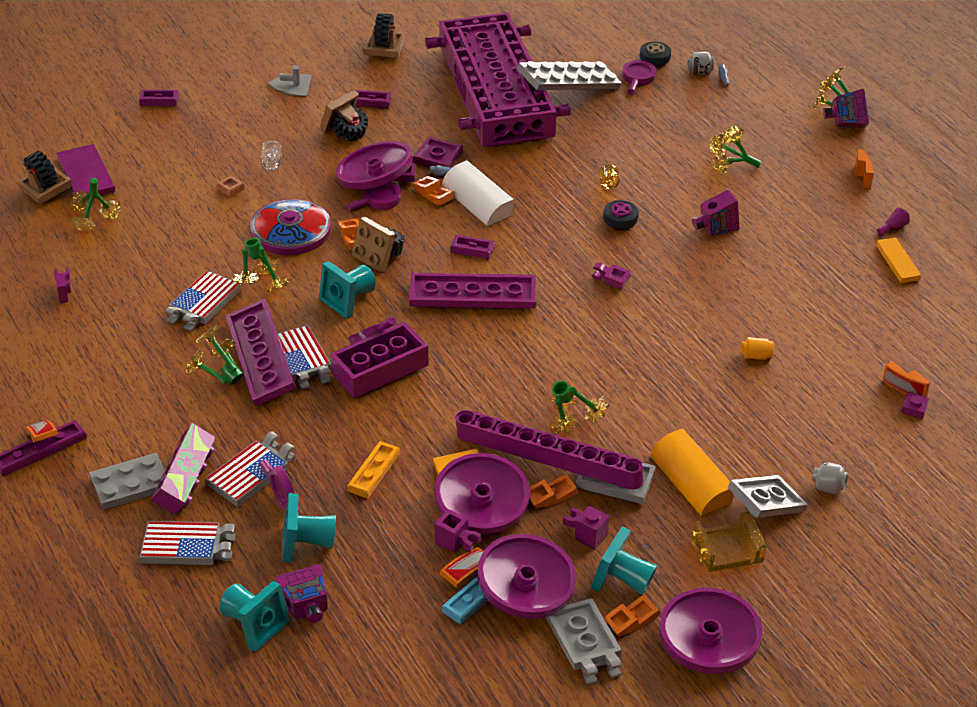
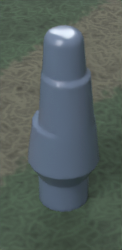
[718,64,729,86]
[429,165,451,176]

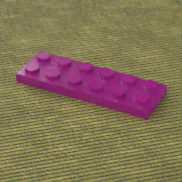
[409,273,536,309]
[226,299,296,406]

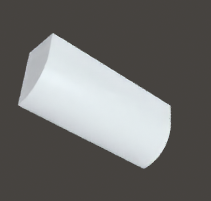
[442,161,513,226]

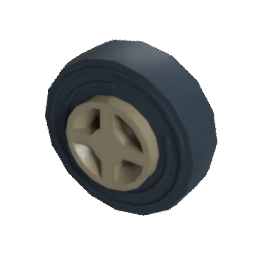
[639,41,671,66]

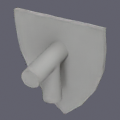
[268,65,312,97]

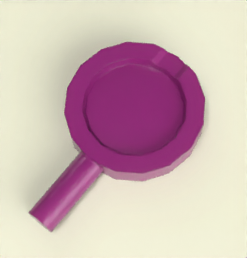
[622,60,656,95]
[347,182,401,211]
[348,317,396,345]
[259,459,294,510]

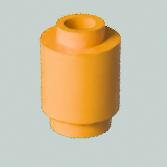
[741,337,774,360]

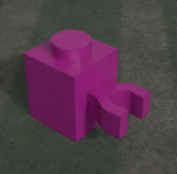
[563,506,609,550]
[435,509,481,553]

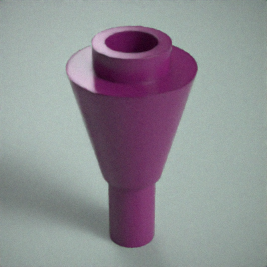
[877,207,910,236]

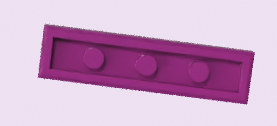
[0,420,87,476]

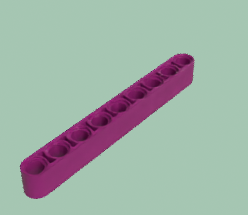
[455,410,644,490]

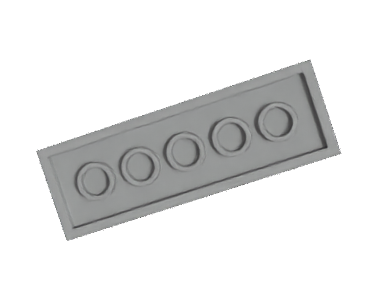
[517,61,621,90]

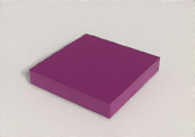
[412,137,463,168]

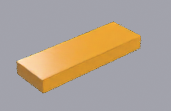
[876,237,921,284]
[347,441,400,499]

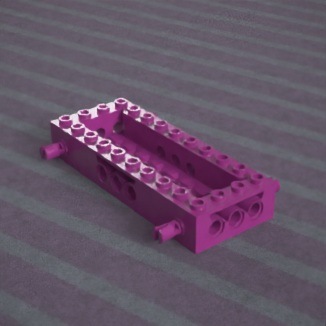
[425,12,571,147]

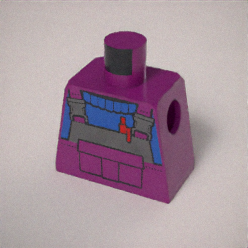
[823,89,869,128]
[692,189,740,236]
[275,564,328,623]

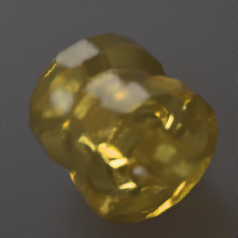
[599,164,620,189]

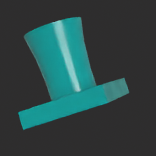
[319,261,376,319]
[282,493,336,563]
[590,526,658,596]
[219,581,290,652]

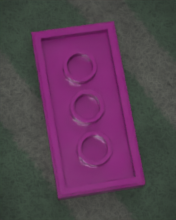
[56,144,115,201]

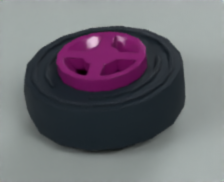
[603,200,639,229]

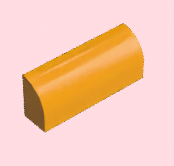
[650,428,734,516]

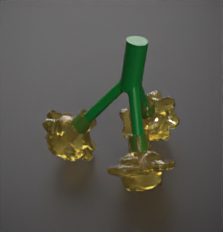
[709,125,761,174]
[70,178,121,232]

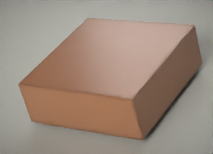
[216,175,245,197]

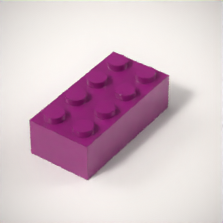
[330,322,429,398]

